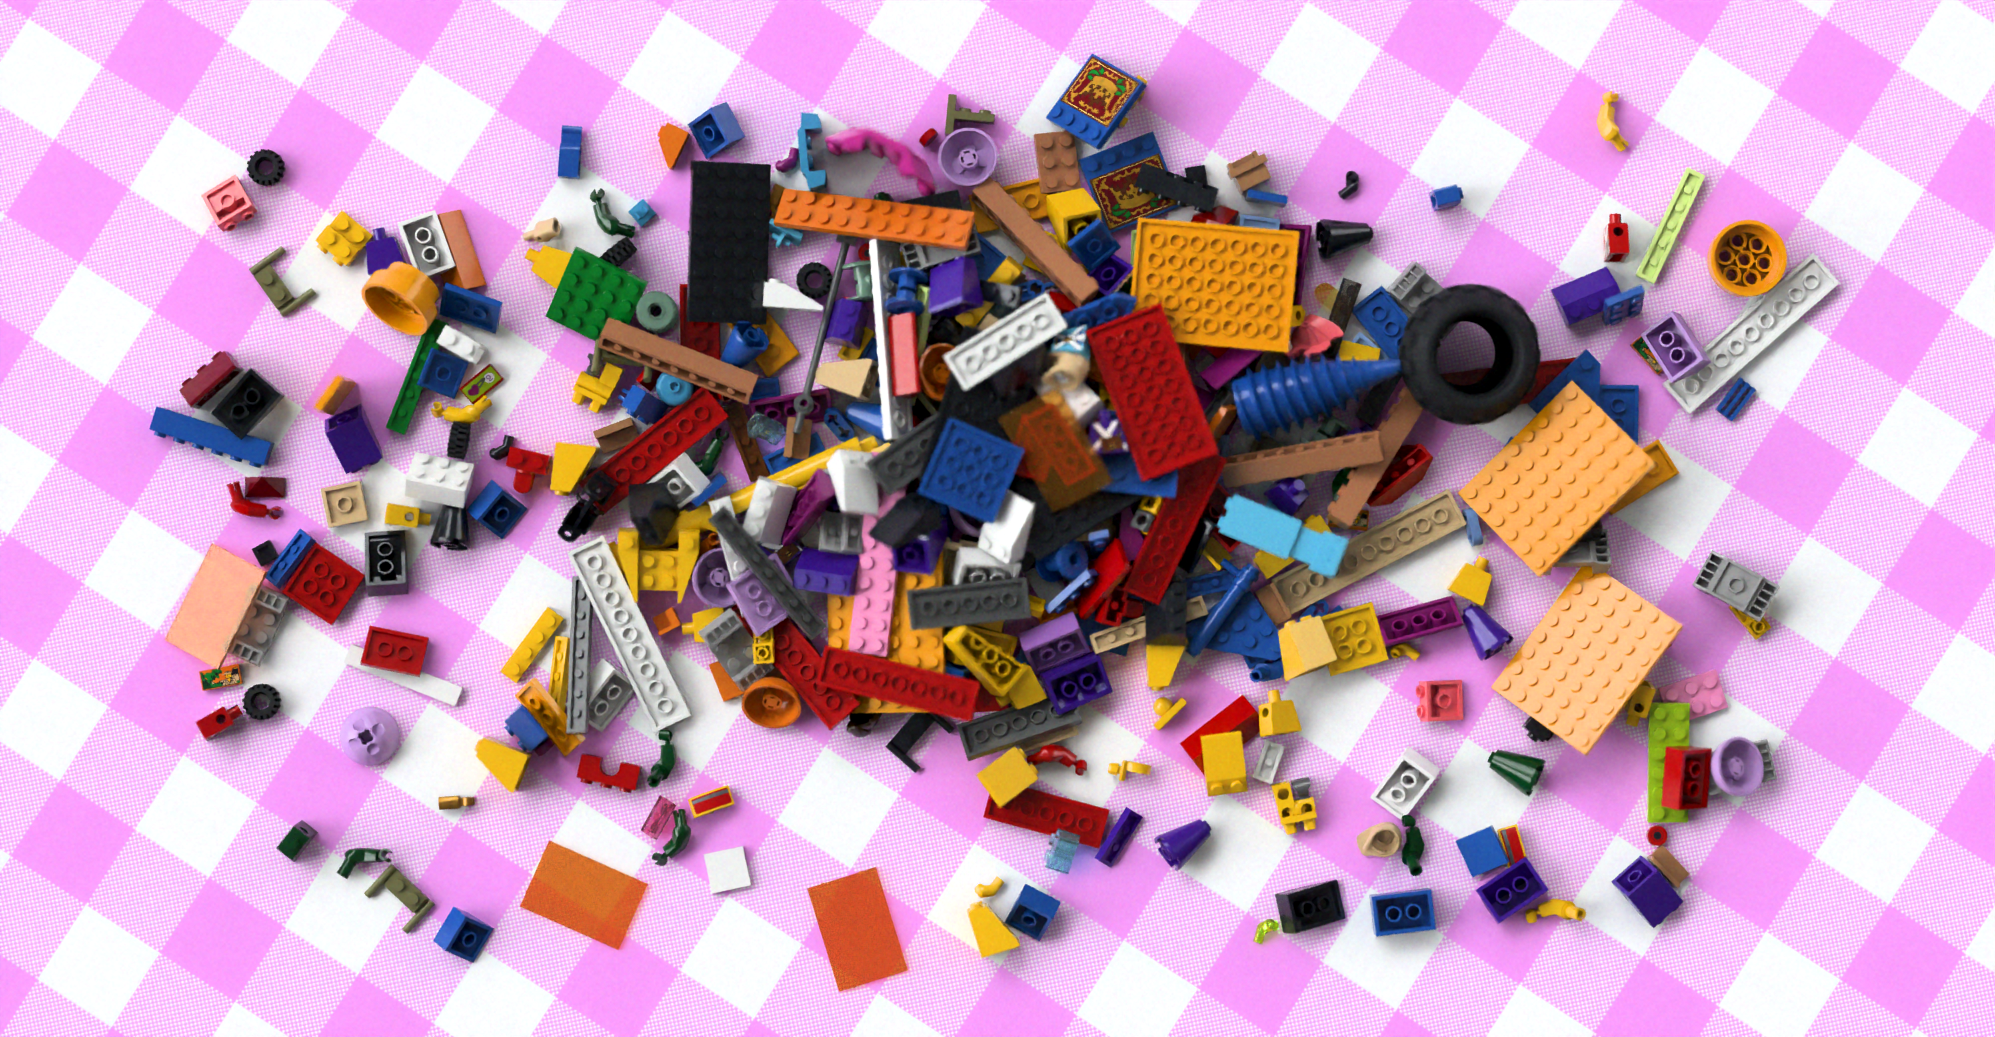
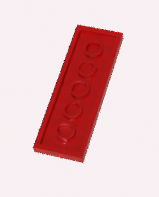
[983,788,1109,848]

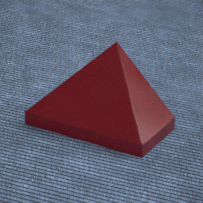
[245,477,286,498]

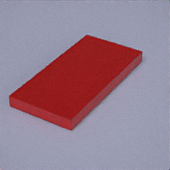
[679,284,721,360]
[1074,538,1131,620]

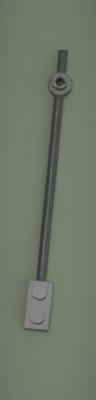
[793,234,858,435]

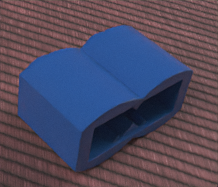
[1430,184,1464,211]

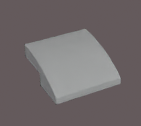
[819,511,864,555]

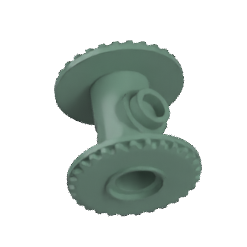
[842,260,874,303]
[636,291,679,333]
[1299,412,1351,444]

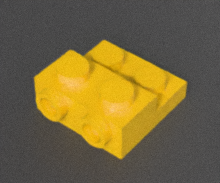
[315,211,374,267]

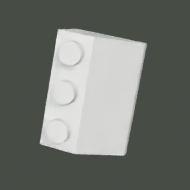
[397,210,456,278]
[743,475,797,545]
[565,658,635,733]

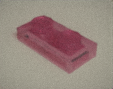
[641,795,676,840]

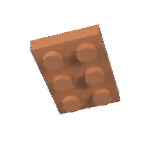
[1033,131,1081,194]

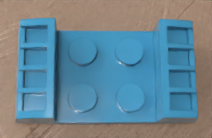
[797,113,827,192]

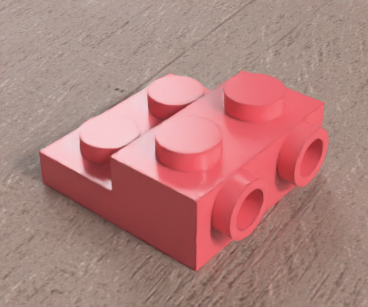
[201,175,257,232]
[1416,680,1463,722]

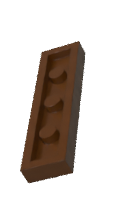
[723,401,770,482]

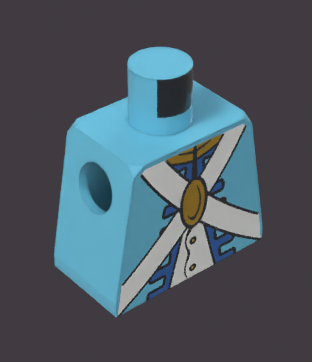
[1044,325,1091,362]

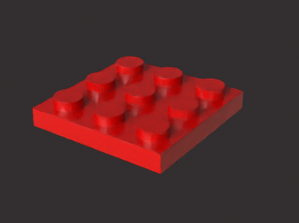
[282,542,365,625]

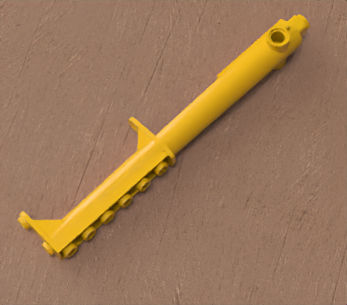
[609,435,879,575]

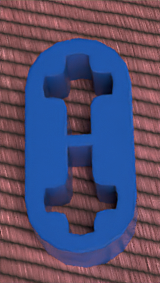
[824,407,854,442]
[1297,599,1329,623]

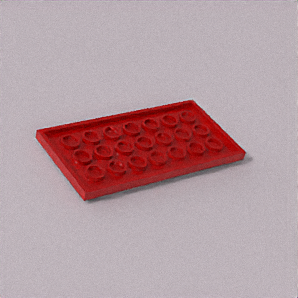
[1085,302,1219,482]

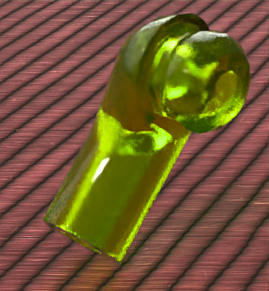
[1253,919,1279,944]

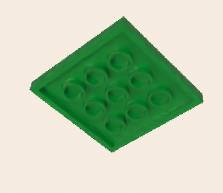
[545,246,648,341]

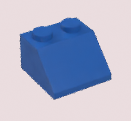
[688,102,745,159]
[466,480,528,539]
[1004,883,1061,941]
[433,906,494,963]

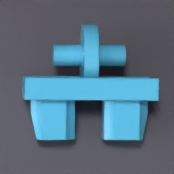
[769,218,804,248]

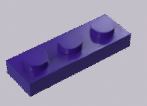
[1095,807,1143,867]

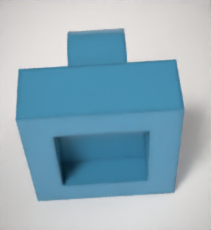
[628,199,657,227]

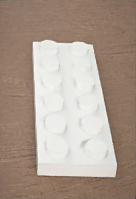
[943,293,1068,391]

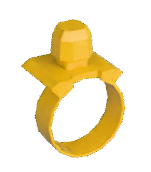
[1108,760,1152,781]

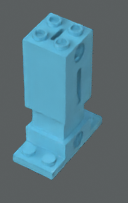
[1217,494,1349,579]

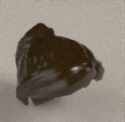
[846,713,882,738]

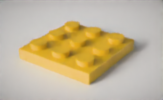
[1320,602,1389,676]

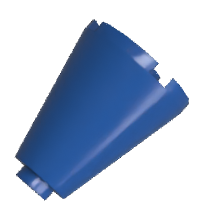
[720,320,769,369]
[845,401,893,444]

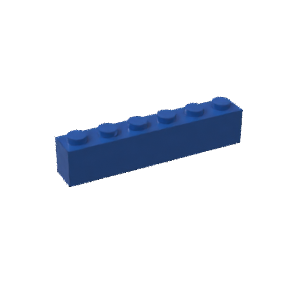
[149,406,274,468]

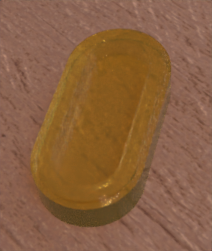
[1314,283,1351,315]

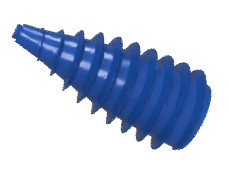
[1232,353,1402,442]

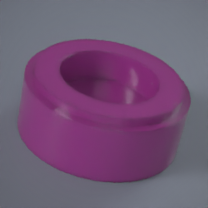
[534,738,554,756]

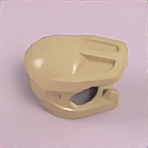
[1043,352,1090,391]
[1356,822,1402,857]

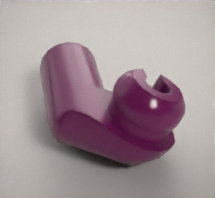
[775,147,799,173]

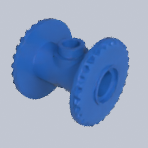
[885,267,928,317]
[1035,540,1088,582]

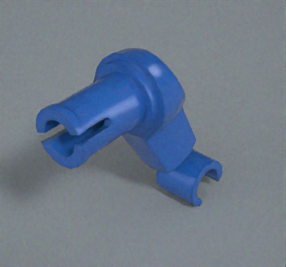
[1250,657,1284,682]

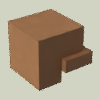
[1226,150,1271,195]

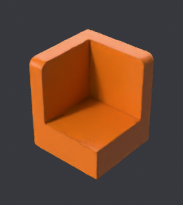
[652,607,682,636]

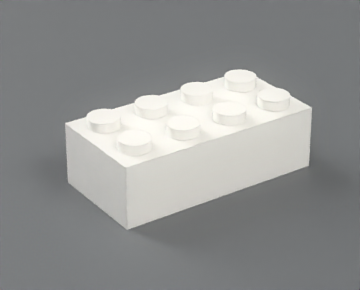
[1031,367,1106,435]

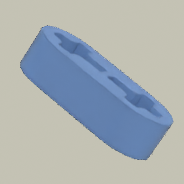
[1462,508,1483,547]

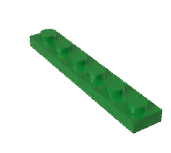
[386,318,449,435]

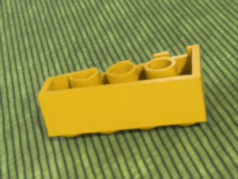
[942,626,1028,697]

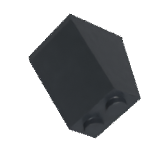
[628,482,680,546]

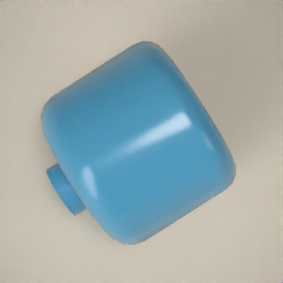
[656,372,695,407]

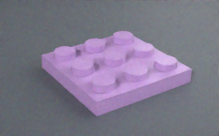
[726,553,800,636]

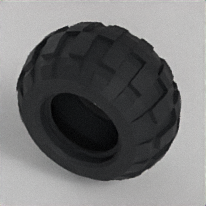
[1399,284,1541,425]

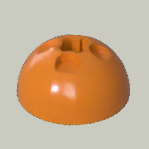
[918,343,956,402]
[742,677,801,728]

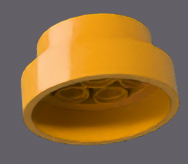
[1707,220,1787,297]
[361,262,439,336]

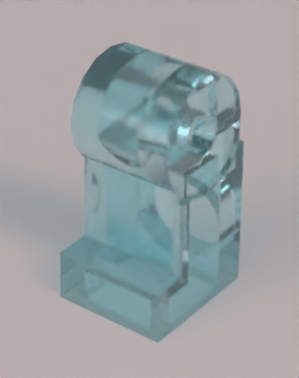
[746,411,786,445]

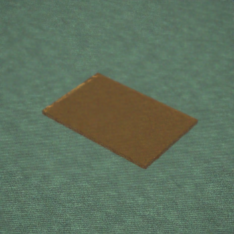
[999,387,1113,513]
[165,543,268,670]
[520,840,648,950]
[807,867,908,992]

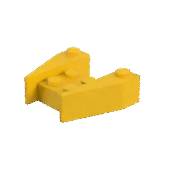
[618,528,700,603]

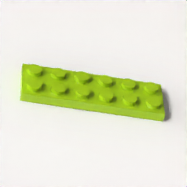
[1647,702,1690,823]

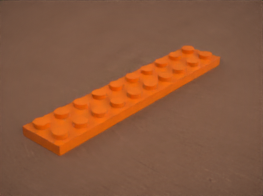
[774,188,976,251]

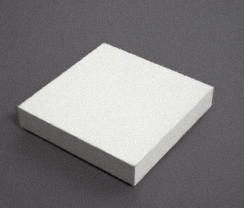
[704,846,751,894]

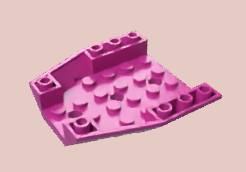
[825,127,937,196]

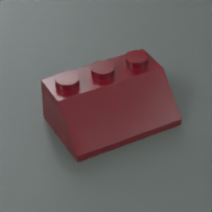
[179,351,244,409]

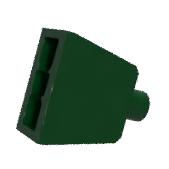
[277,820,318,862]

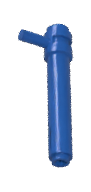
[1185,558,1261,658]

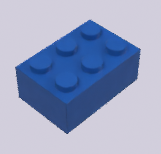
[1369,888,1436,937]

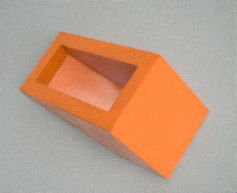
[657,122,690,170]

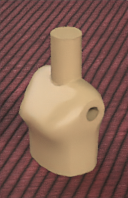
[523,217,560,242]

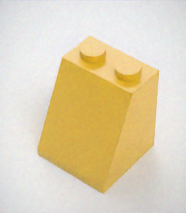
[1046,188,1101,252]
[550,442,600,496]
[1278,615,1337,681]
[1146,637,1187,691]
[475,736,533,793]
[976,746,1039,807]
[967,901,1020,958]

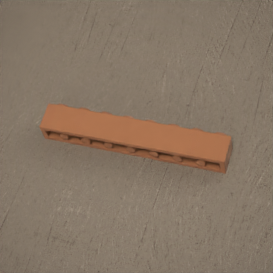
[971,177,1099,308]
[597,318,759,405]
[1326,387,1423,530]
[1222,430,1384,488]

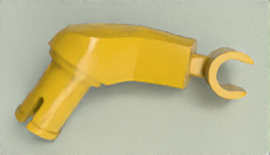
[1597,91,1629,152]
[431,395,492,424]
[1525,898,1586,923]

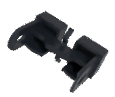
[557,470,619,543]

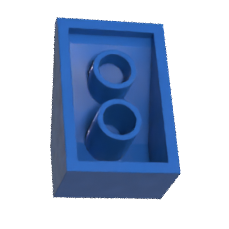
[504,704,549,753]

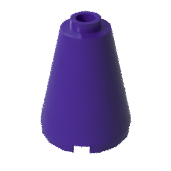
[1461,604,1514,661]
[1154,819,1211,871]

